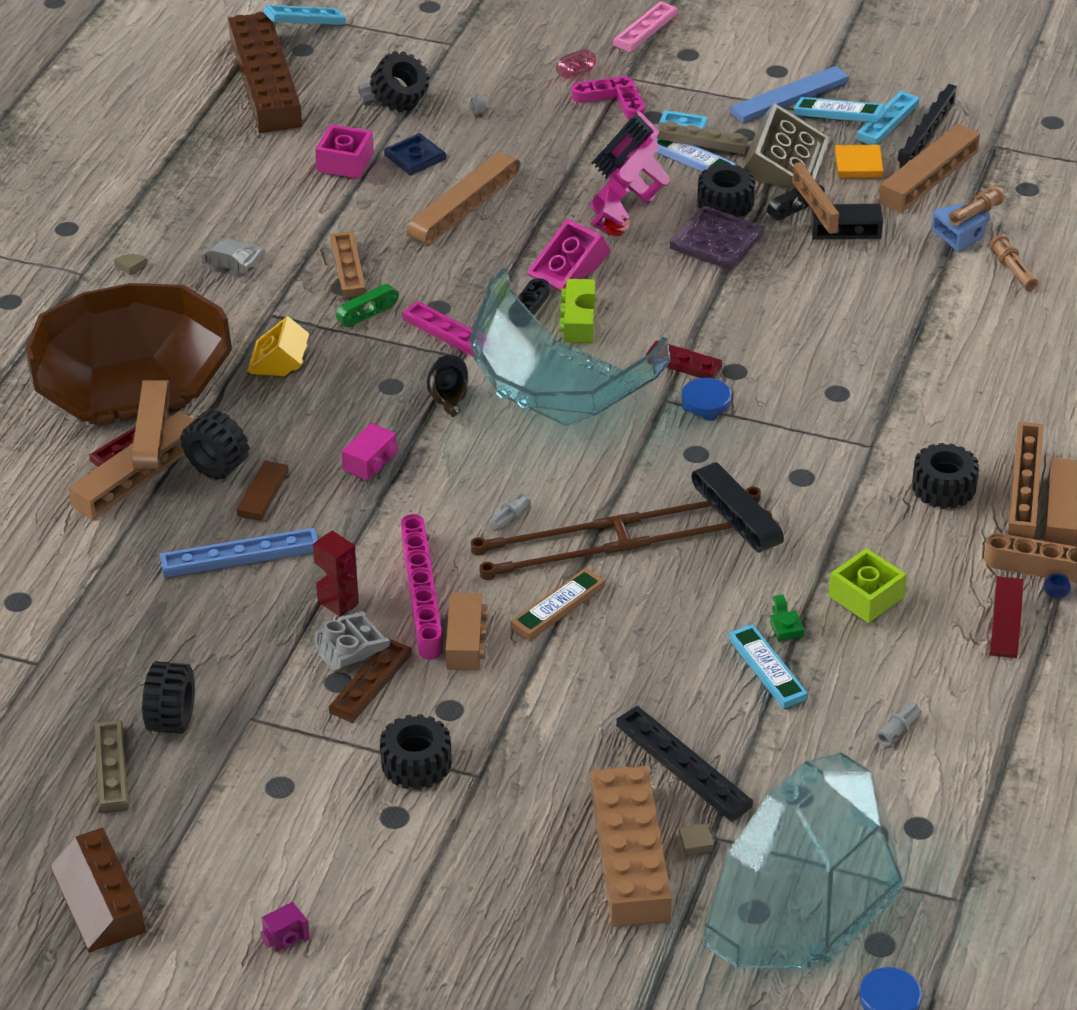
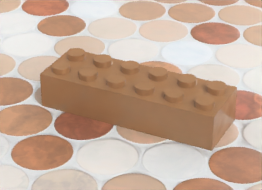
[591,765,672,927]

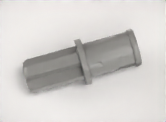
[489,493,531,531]
[876,703,922,747]

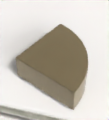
[114,254,148,275]

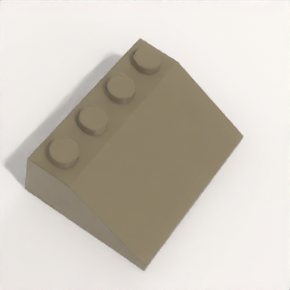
[742,103,830,188]

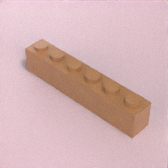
[878,124,980,213]
[69,411,195,520]
[1007,422,1044,539]

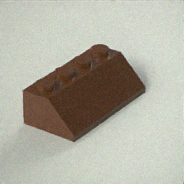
[51,827,146,953]

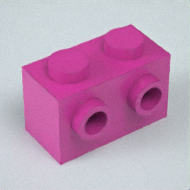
[342,423,398,481]

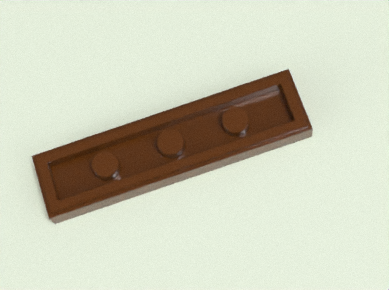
[329,639,412,723]

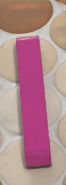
[401,514,442,660]

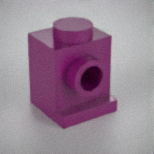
[260,901,310,952]

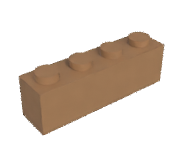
[1044,458,1077,547]

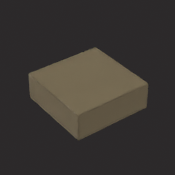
[679,823,714,856]

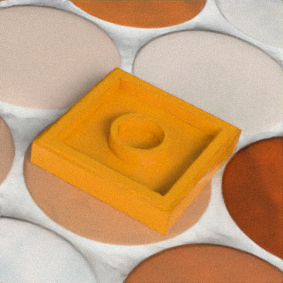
[834,145,884,178]

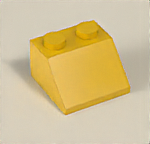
[247,316,309,376]

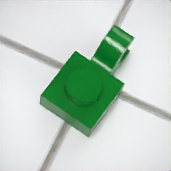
[770,594,804,642]

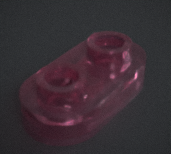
[556,49,596,79]

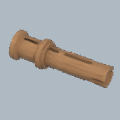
[948,185,1005,226]
[989,234,1038,291]

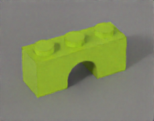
[559,279,595,343]

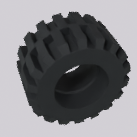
[370,51,430,112]
[697,164,755,220]
[180,409,250,480]
[912,443,979,509]
[142,661,195,734]
[380,714,452,790]

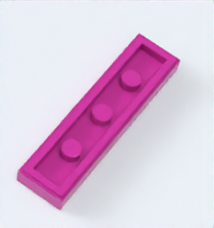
[402,301,490,357]

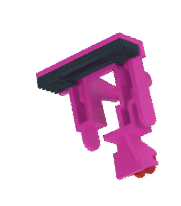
[590,111,670,237]

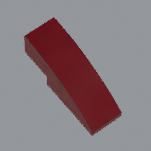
[990,576,1024,658]

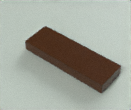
[237,460,289,521]

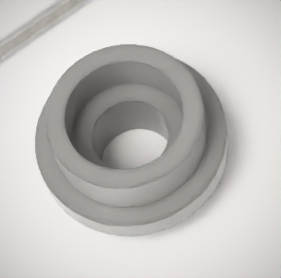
[470,93,486,115]

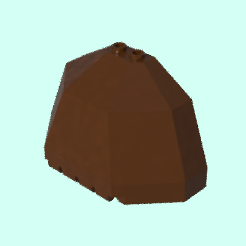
[25,283,232,426]

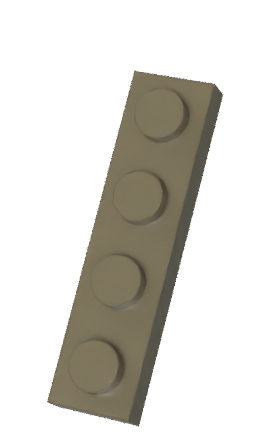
[657,121,748,154]

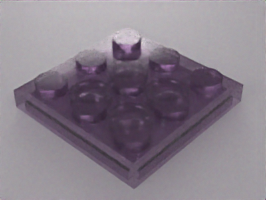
[670,205,764,270]

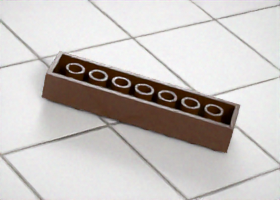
[228,12,302,133]

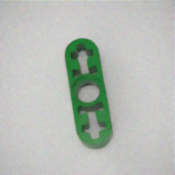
[336,284,399,327]

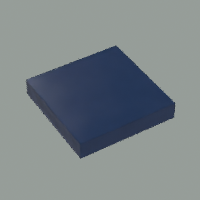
[384,133,446,176]

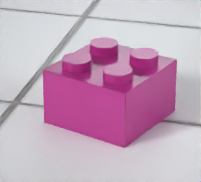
[315,124,374,178]

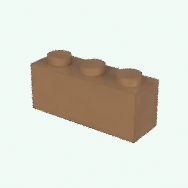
[446,593,488,670]

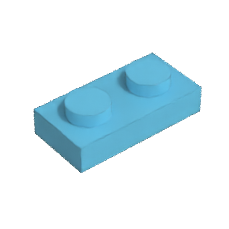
[659,110,707,129]

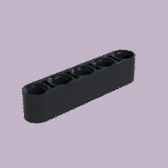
[691,462,784,553]

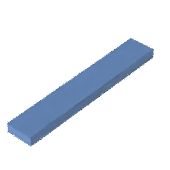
[730,66,849,123]
[160,528,318,578]

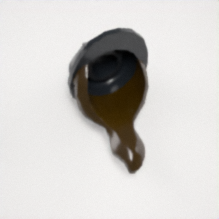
[426,354,468,417]

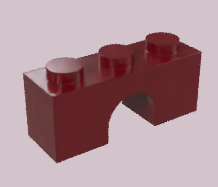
[313,530,359,617]

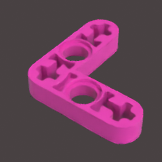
[572,77,644,120]

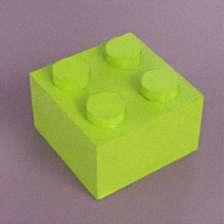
[829,548,907,623]

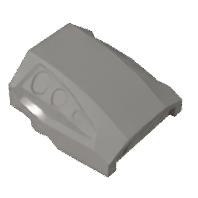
[201,239,265,277]
[314,612,390,671]

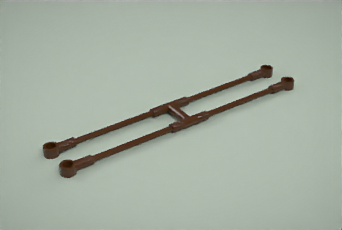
[471,487,772,580]

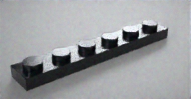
[897,84,957,169]
[616,705,753,822]

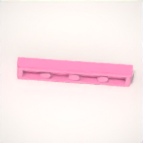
[613,1,678,52]

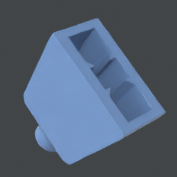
[931,203,990,252]

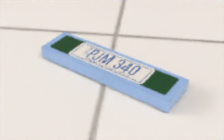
[656,138,736,171]

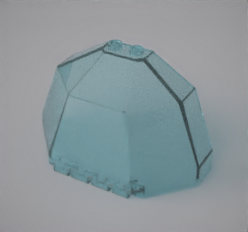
[469,268,671,426]
[704,753,903,968]

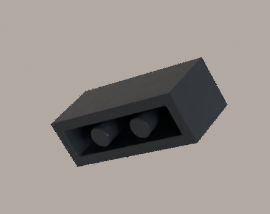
[810,204,883,240]

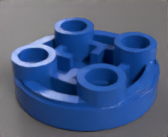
[682,378,731,420]
[859,967,922,1010]

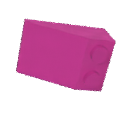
[526,219,611,291]

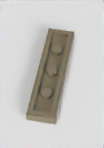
[94,720,129,813]

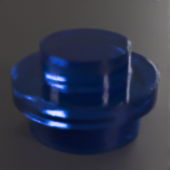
[1044,573,1071,598]

